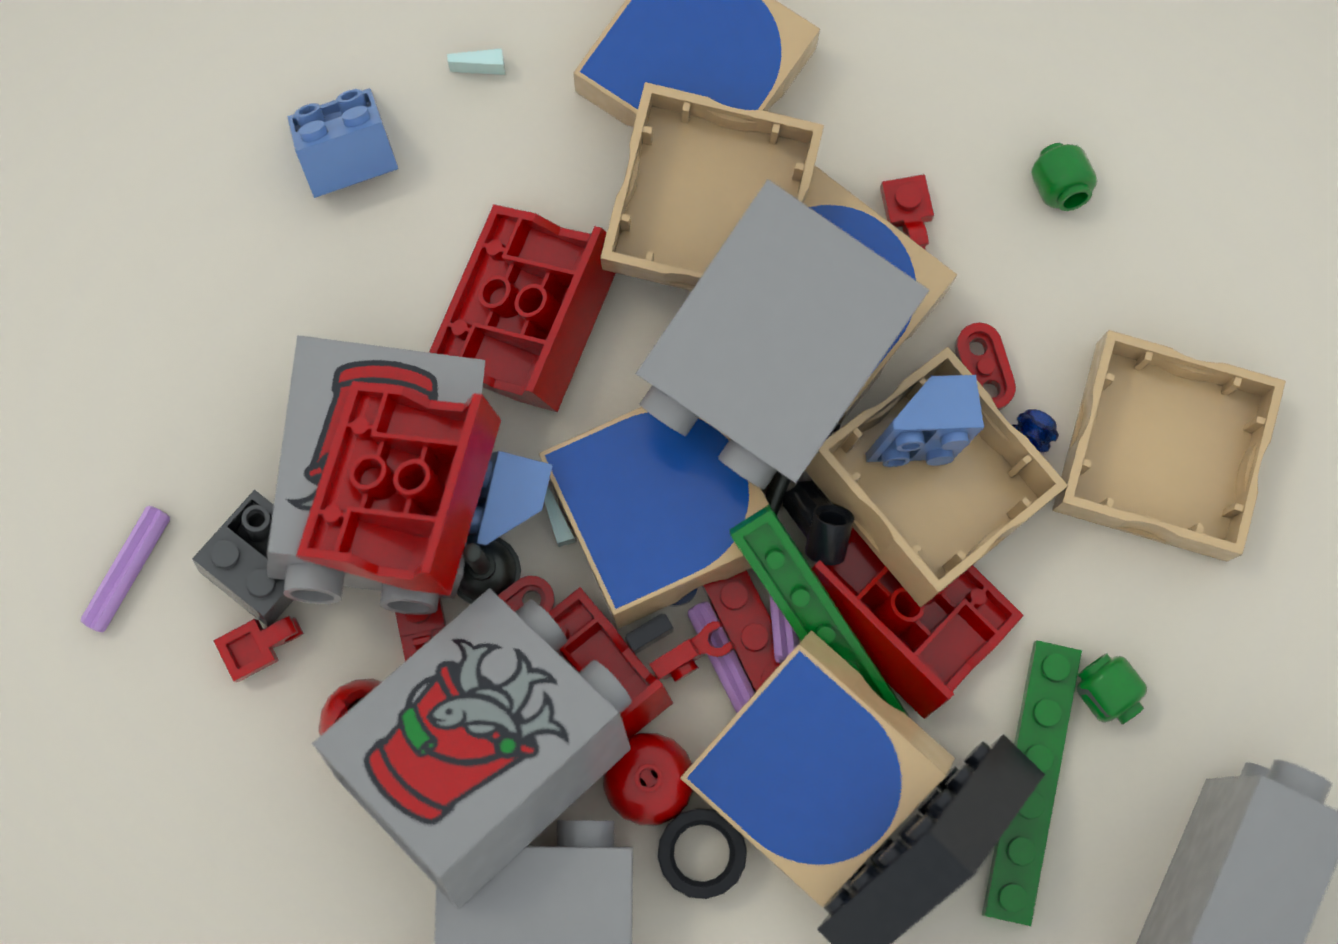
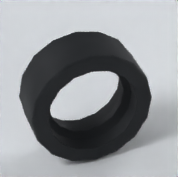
[658,808,747,899]

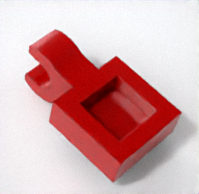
[880,174,934,250]
[213,616,304,682]
[649,621,735,682]

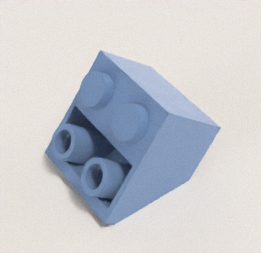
[287,88,399,198]
[865,375,984,467]
[466,451,553,546]

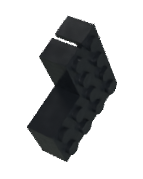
[817,734,1045,944]

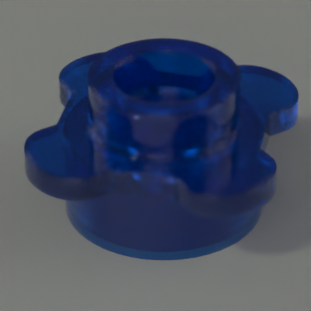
[1012,409,1059,452]

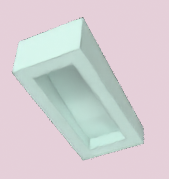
[447,48,505,75]
[544,487,576,547]

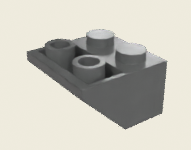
[192,489,293,627]

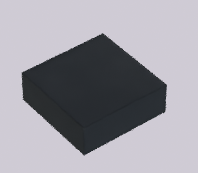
[625,613,674,655]

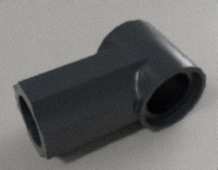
[783,481,855,566]

